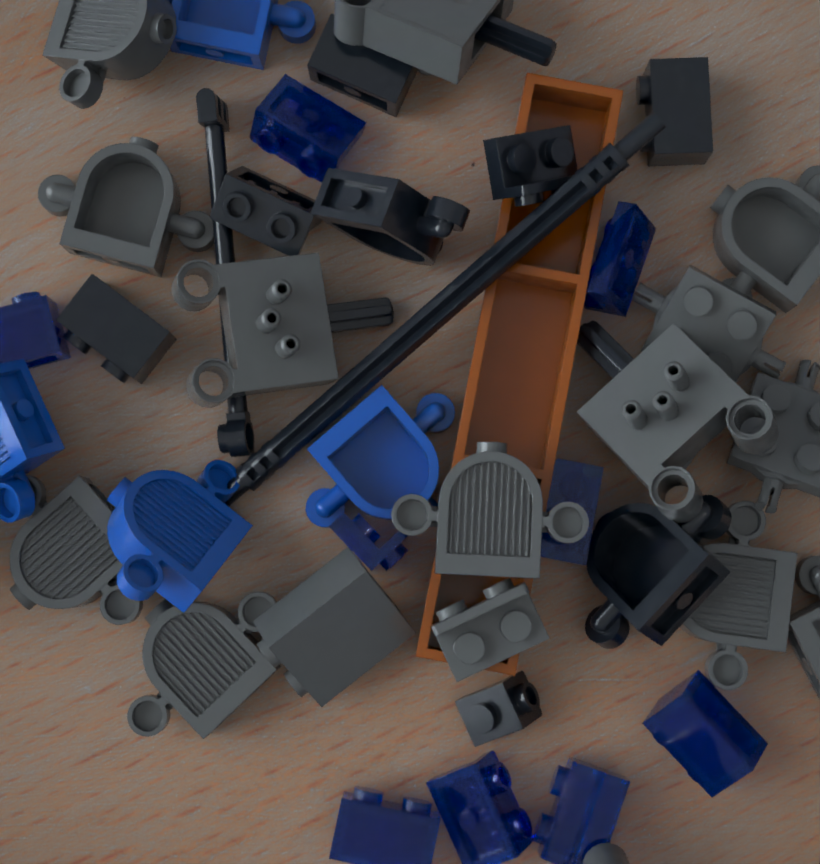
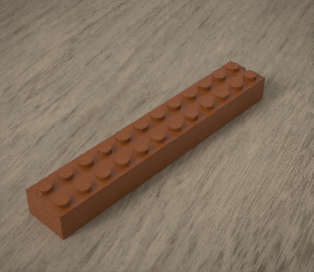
[415,72,624,676]

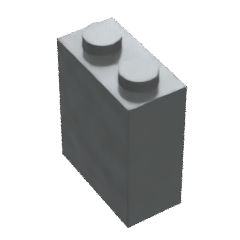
[253,547,416,707]

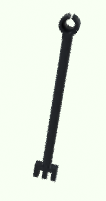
[196,88,255,457]

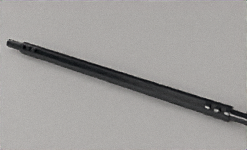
[225,112,666,507]

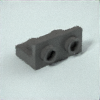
[431,578,550,682]

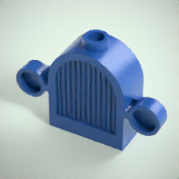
[169,0,316,70]
[0,359,65,523]
[306,385,455,528]
[106,460,253,613]

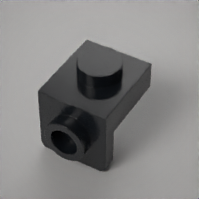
[455,671,542,747]

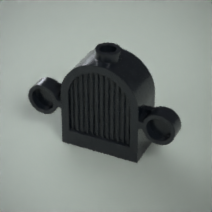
[310,168,470,266]
[585,495,732,649]

